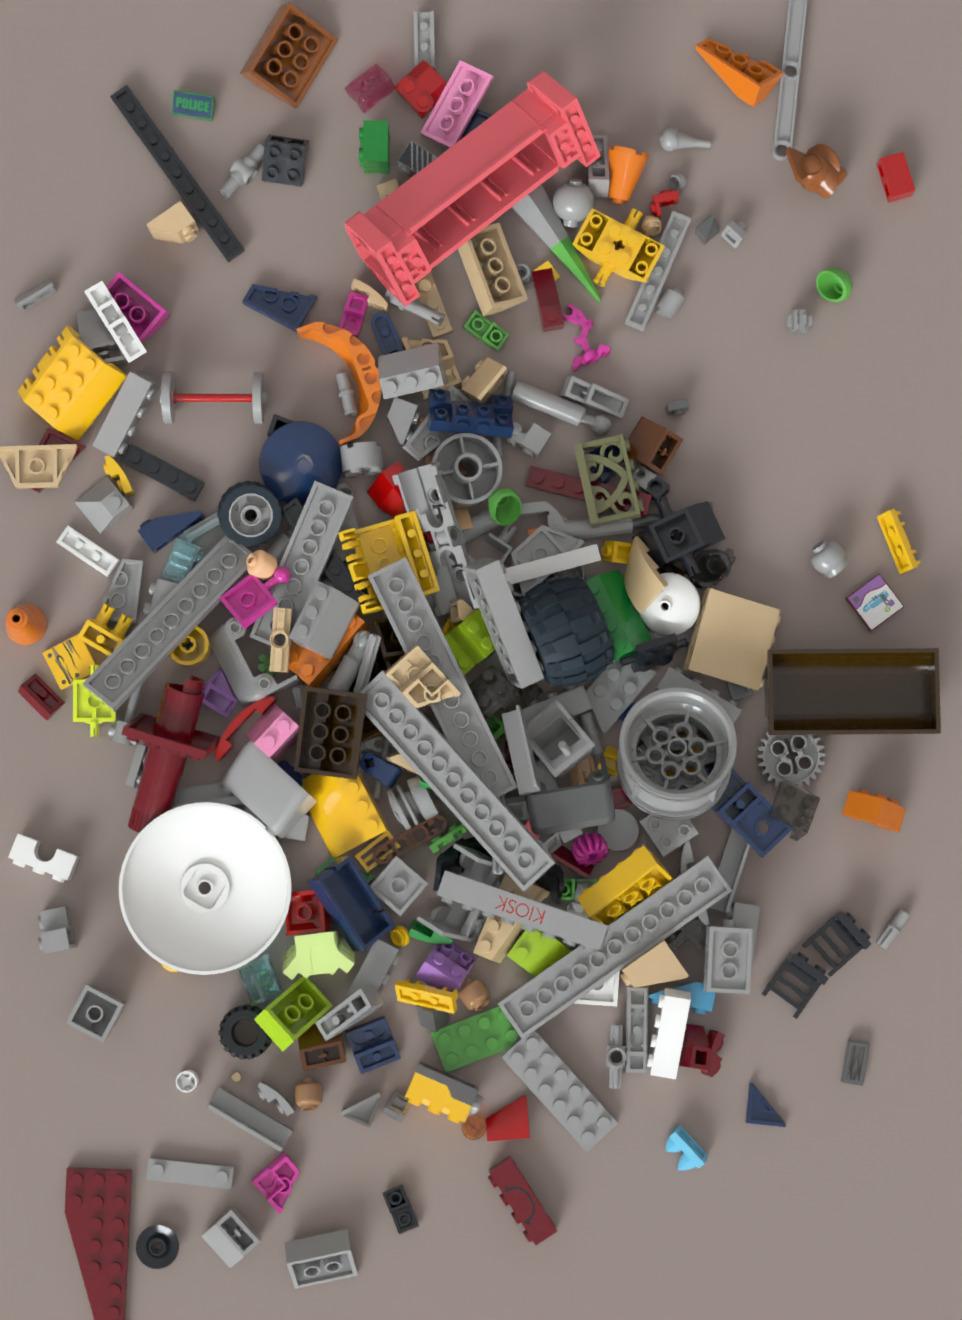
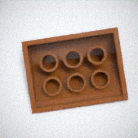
[240,2,338,108]

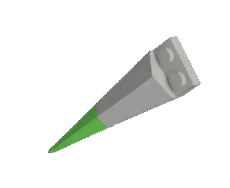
[511,184,601,302]

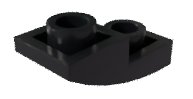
[383,1184,419,1234]

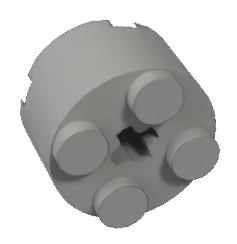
[340,442,384,478]

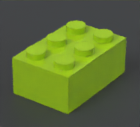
[254,976,333,1051]

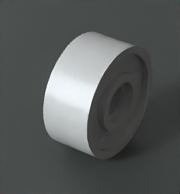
[429,433,503,508]

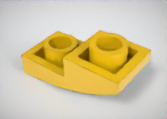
[103,455,135,497]

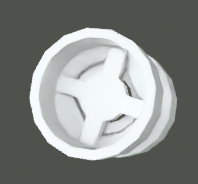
[176,1069,199,1092]

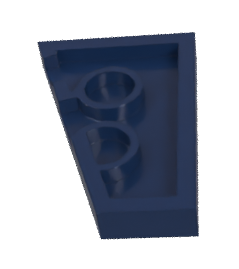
[242,284,317,332]

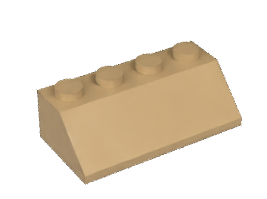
[458,223,528,317]

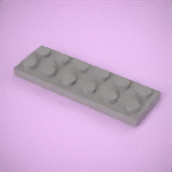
[501,1031,618,1152]

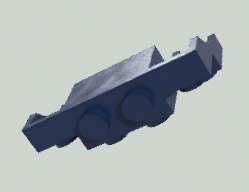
[428,389,514,438]

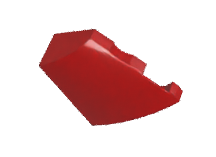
[485,1095,530,1142]

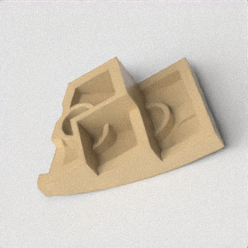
[401,337,462,399]
[624,536,669,613]
[385,644,461,708]

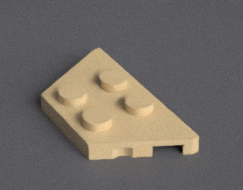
[0,444,78,489]

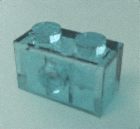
[162,537,204,583]
[238,954,283,1006]

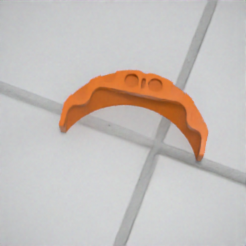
[296,322,381,447]

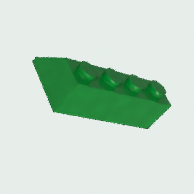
[585,570,651,663]

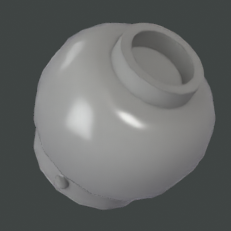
[811,540,849,578]

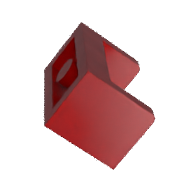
[876,152,915,203]

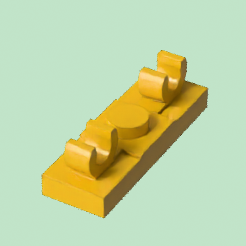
[877,509,921,574]
[395,978,458,1014]

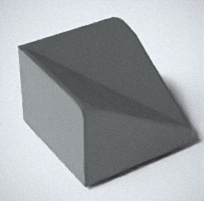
[695,215,719,245]

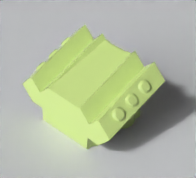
[283,931,355,980]

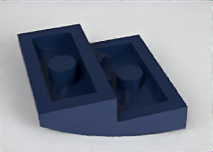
[345,1015,401,1074]

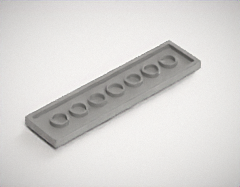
[249,481,355,650]

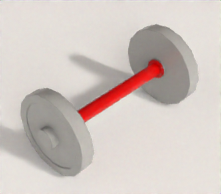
[160,371,268,424]

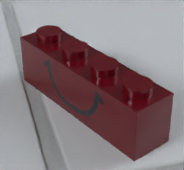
[488,1156,557,1245]

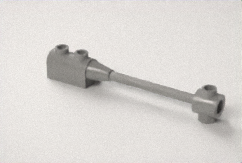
[109,579,178,746]

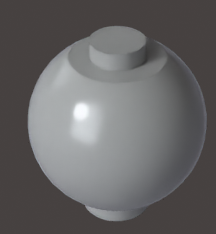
[553,179,594,227]

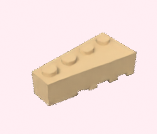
[473,873,550,963]

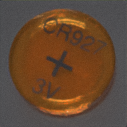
[462,1115,486,1140]

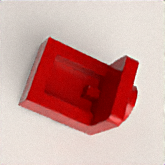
[649,189,679,219]

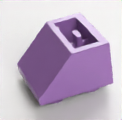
[416,942,477,992]

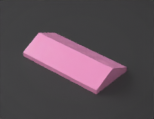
[420,60,494,148]

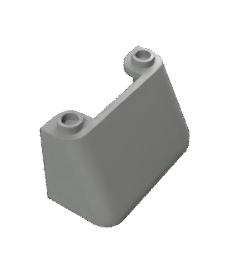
[220,740,317,839]

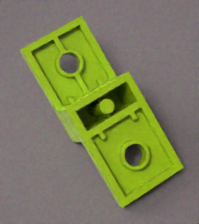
[444,608,495,676]

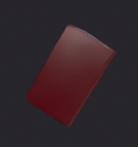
[18,673,65,720]
[551,845,594,879]

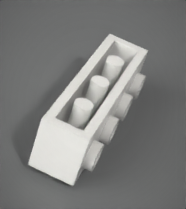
[647,988,691,1079]

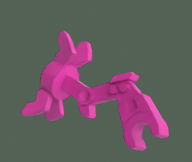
[562,304,611,372]

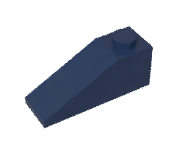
[138,510,205,553]

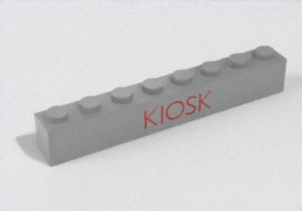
[437,871,610,953]

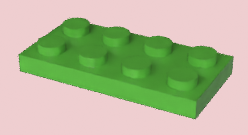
[431,1006,521,1073]

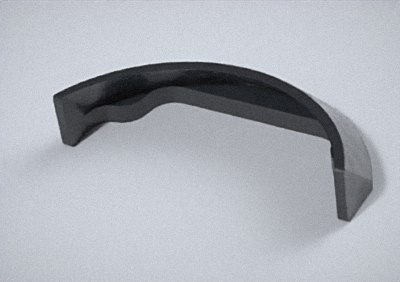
[433,837,564,904]

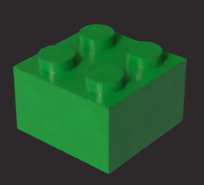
[359,120,390,174]

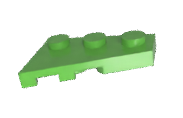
[429,822,469,854]

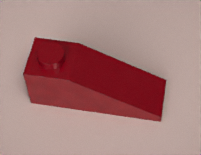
[531,268,564,332]

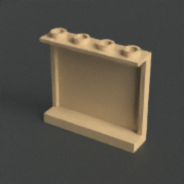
[683,588,781,691]

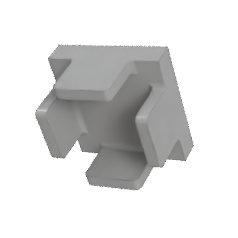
[370,856,428,916]

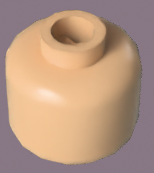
[246,550,278,581]

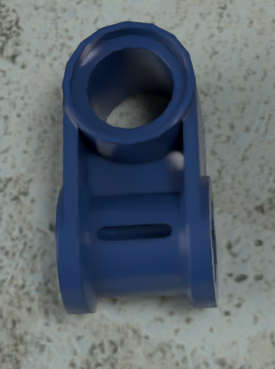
[360,754,403,789]

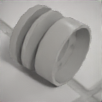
[387,775,438,830]

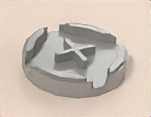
[597,809,639,851]

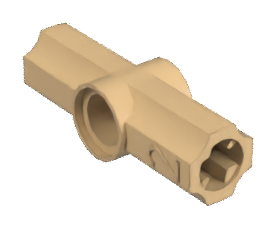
[269,607,293,673]

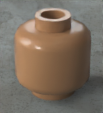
[459,979,490,1011]
[294,1078,323,1111]

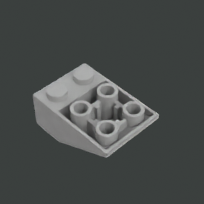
[77,309,130,367]

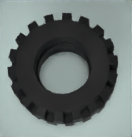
[219,1004,272,1060]

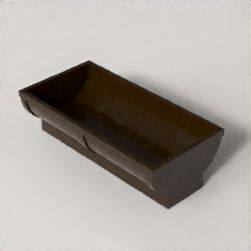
[764,648,941,735]

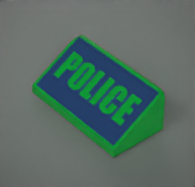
[171,90,216,121]

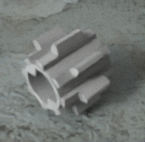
[787,309,813,334]

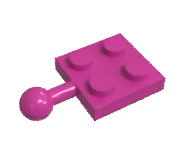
[219,566,291,629]

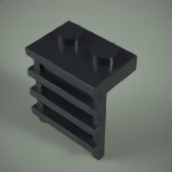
[802,911,872,977]
[762,952,829,1019]

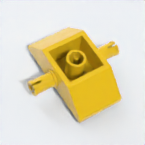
[572,208,665,287]

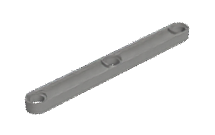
[772,0,808,161]

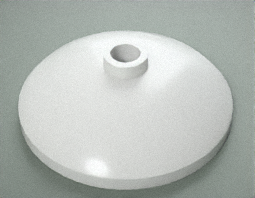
[640,573,700,635]

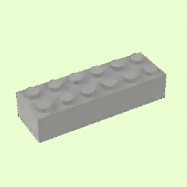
[463,557,544,689]

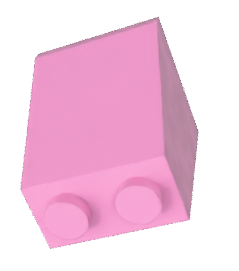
[246,704,299,762]

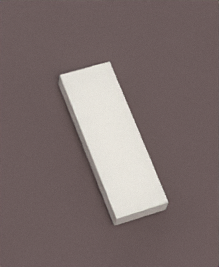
[56,525,120,578]

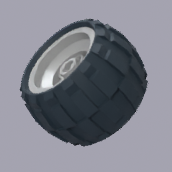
[518,575,615,687]

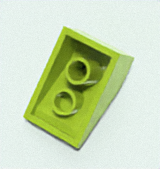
[507,929,571,977]

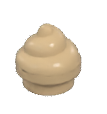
[641,215,662,237]

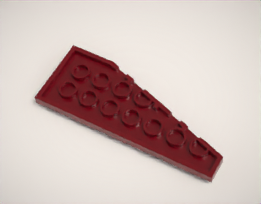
[65,1167,132,1320]

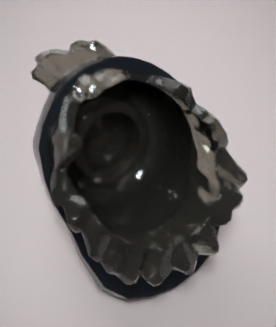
[686,548,736,589]

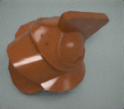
[785,144,847,198]

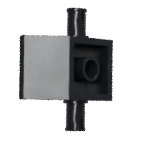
[632,496,726,578]

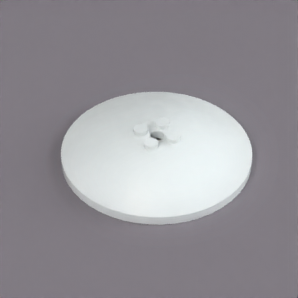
[119,802,291,975]

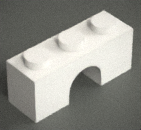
[8,834,80,883]

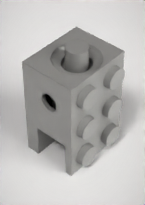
[703,919,753,994]

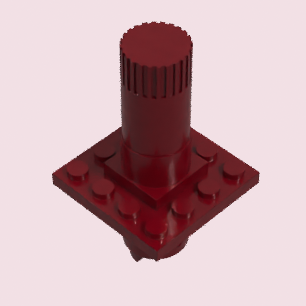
[121,675,221,833]

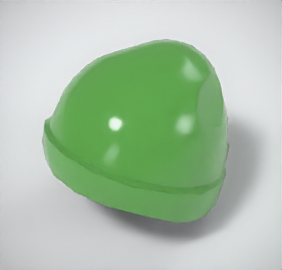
[816,267,853,302]
[488,488,522,526]

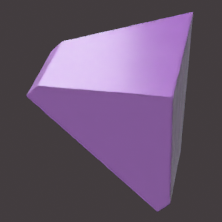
[202,667,238,718]

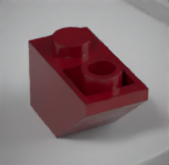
[678,1024,711,1070]

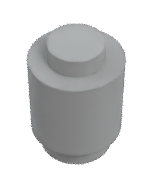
[656,287,685,320]

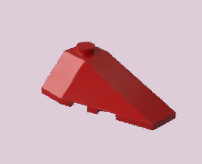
[367,461,434,544]

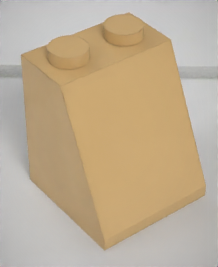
[619,940,689,988]

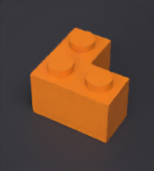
[842,789,906,833]

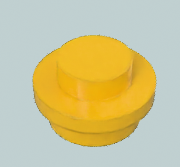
[390,925,410,947]

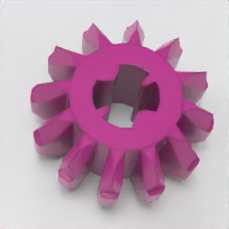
[571,832,608,867]

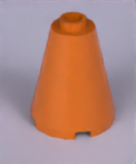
[608,146,649,205]
[5,603,47,645]

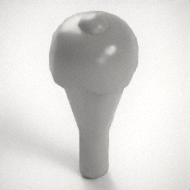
[659,127,712,152]

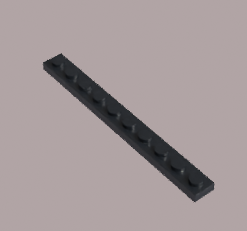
[110,85,245,263]

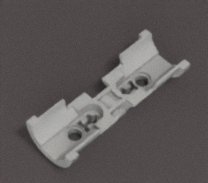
[392,462,479,616]

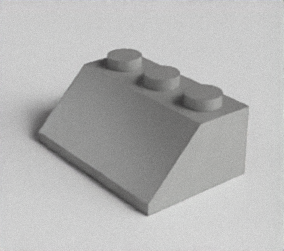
[378,342,448,399]
[289,581,360,660]
[284,1229,358,1289]

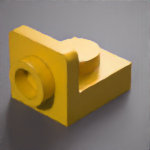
[601,541,632,564]

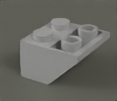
[201,1206,262,1268]

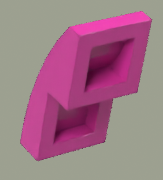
[339,291,369,338]

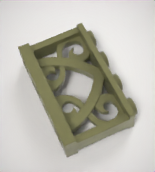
[573,433,644,529]

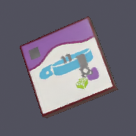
[845,573,905,632]

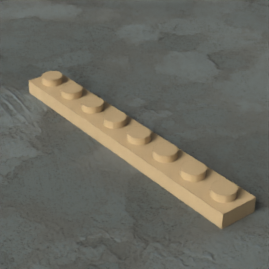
[376,179,453,339]

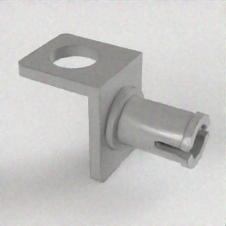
[486,524,517,564]

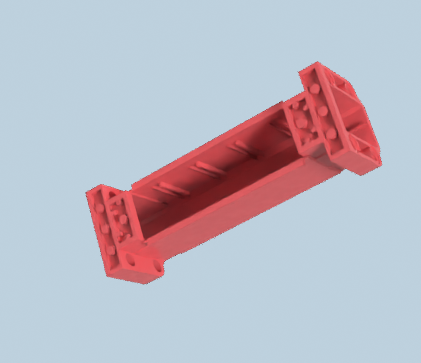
[344,71,601,307]

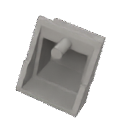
[526,700,595,778]

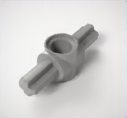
[606,1024,626,1088]

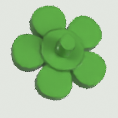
[257,653,275,676]

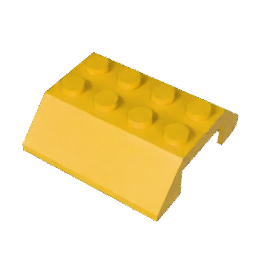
[18,325,127,441]
[338,511,440,614]

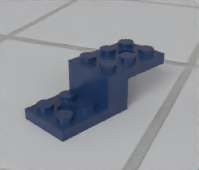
[704,763,793,858]

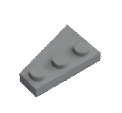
[95,559,145,624]

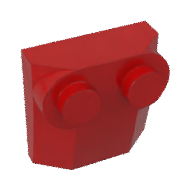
[394,60,447,119]
[286,890,331,936]

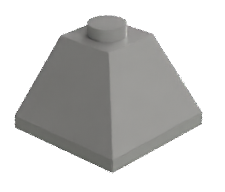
[75,477,133,534]

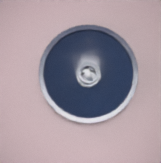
[259,421,342,505]

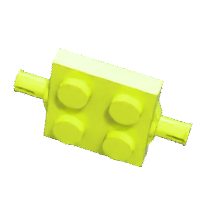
[73,665,116,737]

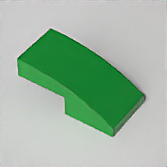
[408,919,454,944]

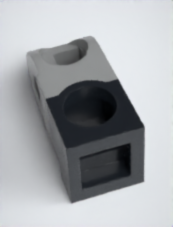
[632,465,670,502]

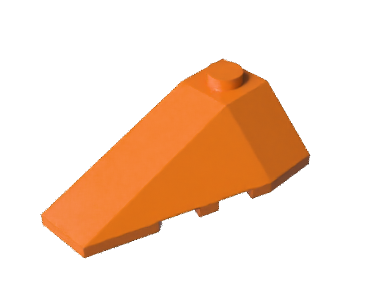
[695,38,784,107]

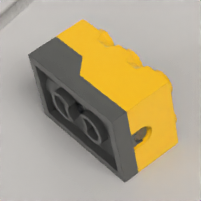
[405,1061,483,1124]

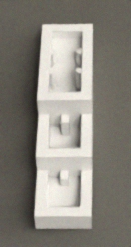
[84,281,147,363]

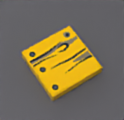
[42,634,96,690]

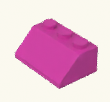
[106,272,171,343]

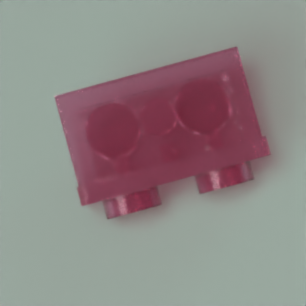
[344,64,395,113]

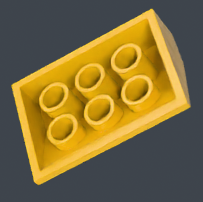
[303,770,390,858]
[577,845,674,925]

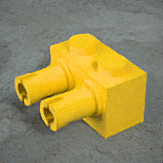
[77,602,134,656]

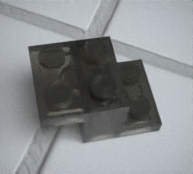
[468,665,543,720]

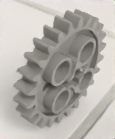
[756,732,826,790]

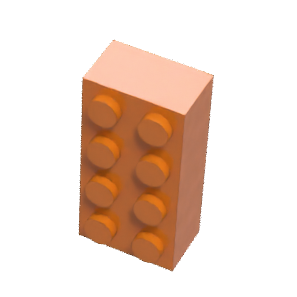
[289,614,370,687]

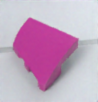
[251,1151,300,1214]

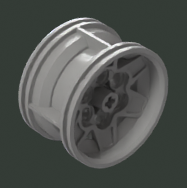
[617,688,737,820]

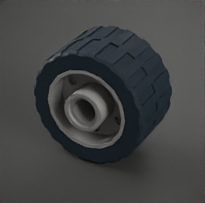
[217,481,282,547]

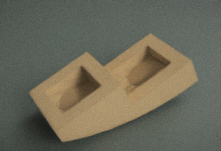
[351,278,389,313]

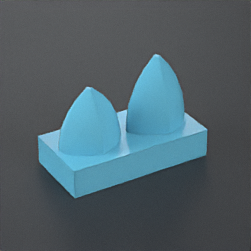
[666,1124,709,1170]

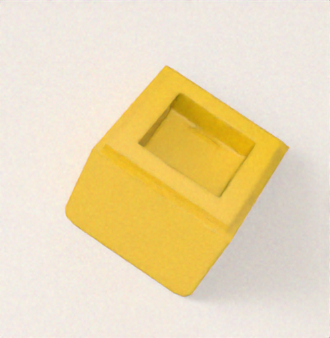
[597,745,618,777]

